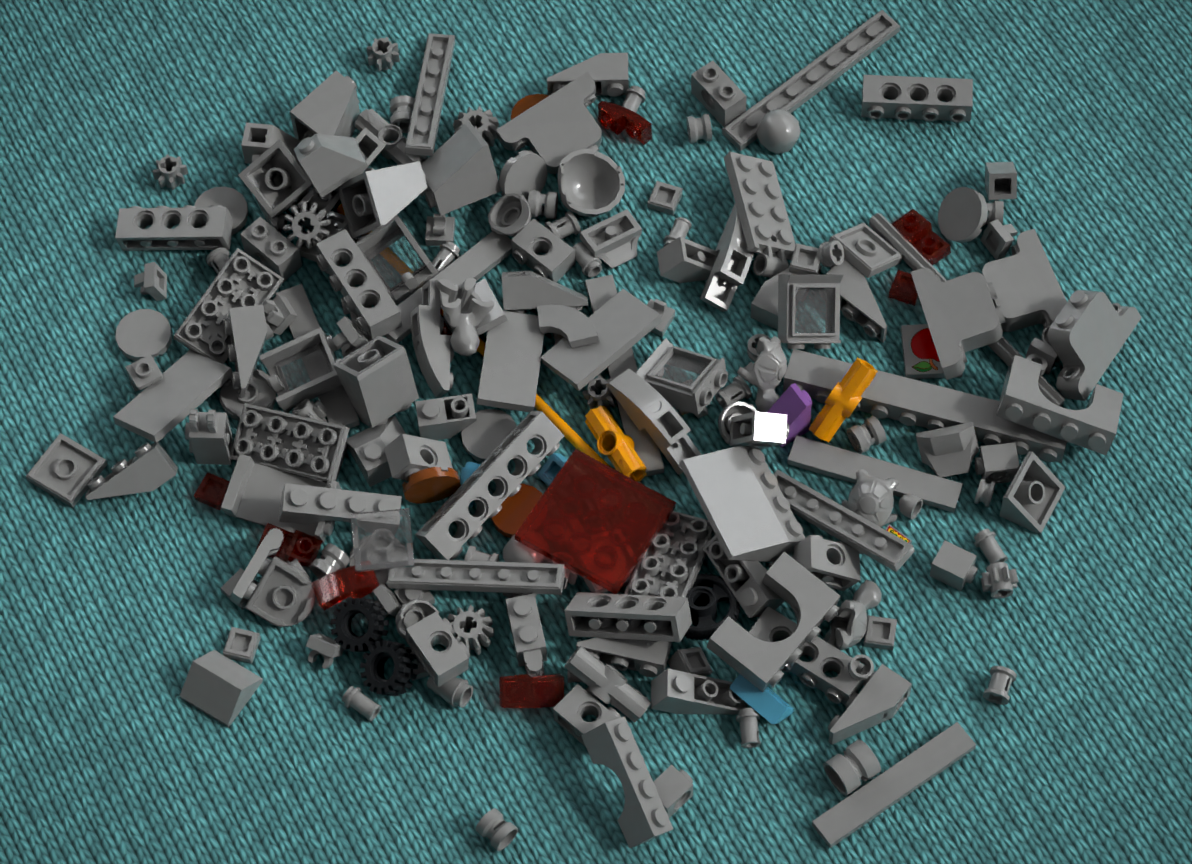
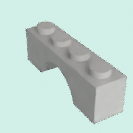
[279,483,402,534]
[581,716,673,848]

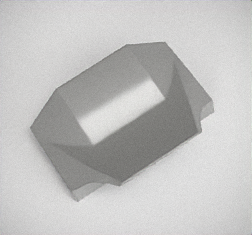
[580,209,642,269]
[916,422,979,477]

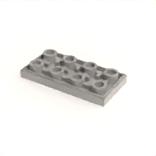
[174,248,284,364]
[540,289,662,391]
[477,310,544,412]
[113,350,232,443]
[230,403,350,483]
[624,509,715,598]

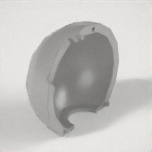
[558,148,625,217]

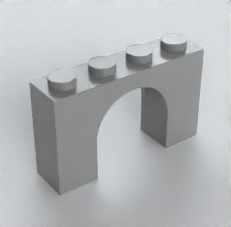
[996,355,1124,455]
[707,552,840,692]

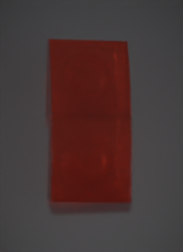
[598,101,652,145]
[892,209,951,266]
[255,523,323,567]
[311,563,380,610]
[499,674,564,708]

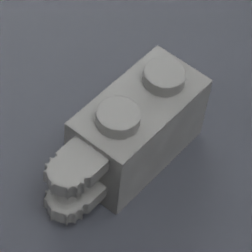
[185,409,234,465]
[505,593,548,682]

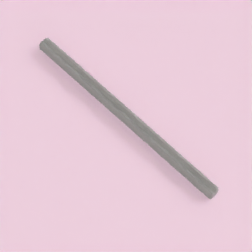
[869,213,1065,407]

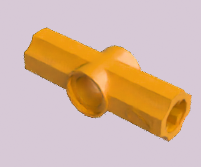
[809,357,878,443]
[585,405,647,485]

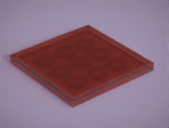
[515,449,676,594]

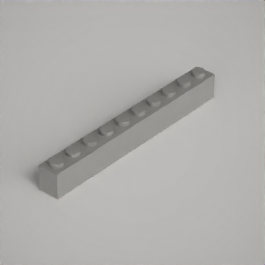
[783,349,1067,463]

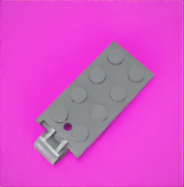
[724,152,796,278]

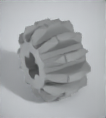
[453,106,499,147]
[283,201,331,249]
[447,604,494,655]

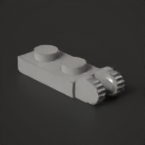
[229,528,284,605]

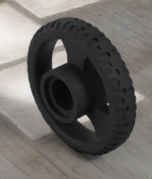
[684,573,740,640]

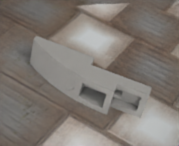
[700,203,754,312]
[410,279,454,398]
[606,369,702,475]

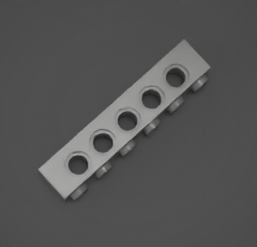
[415,411,564,560]

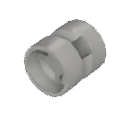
[823,739,881,796]

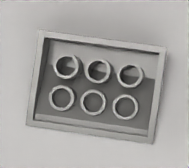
[679,446,805,562]

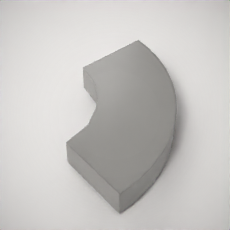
[537,304,599,348]

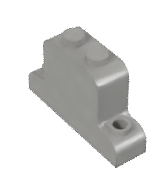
[496,71,602,174]
[982,229,1067,332]
[911,268,1006,380]
[1048,290,1142,401]

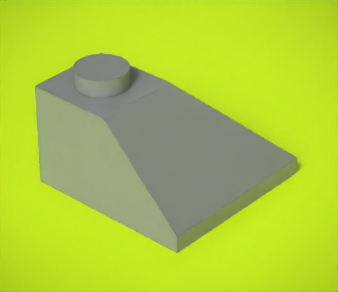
[294,133,368,198]
[346,416,406,487]

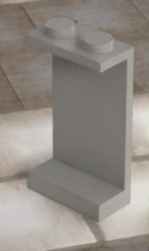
[221,454,342,543]

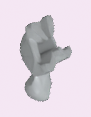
[437,277,494,357]
[737,336,787,412]
[842,469,899,555]
[823,580,882,651]

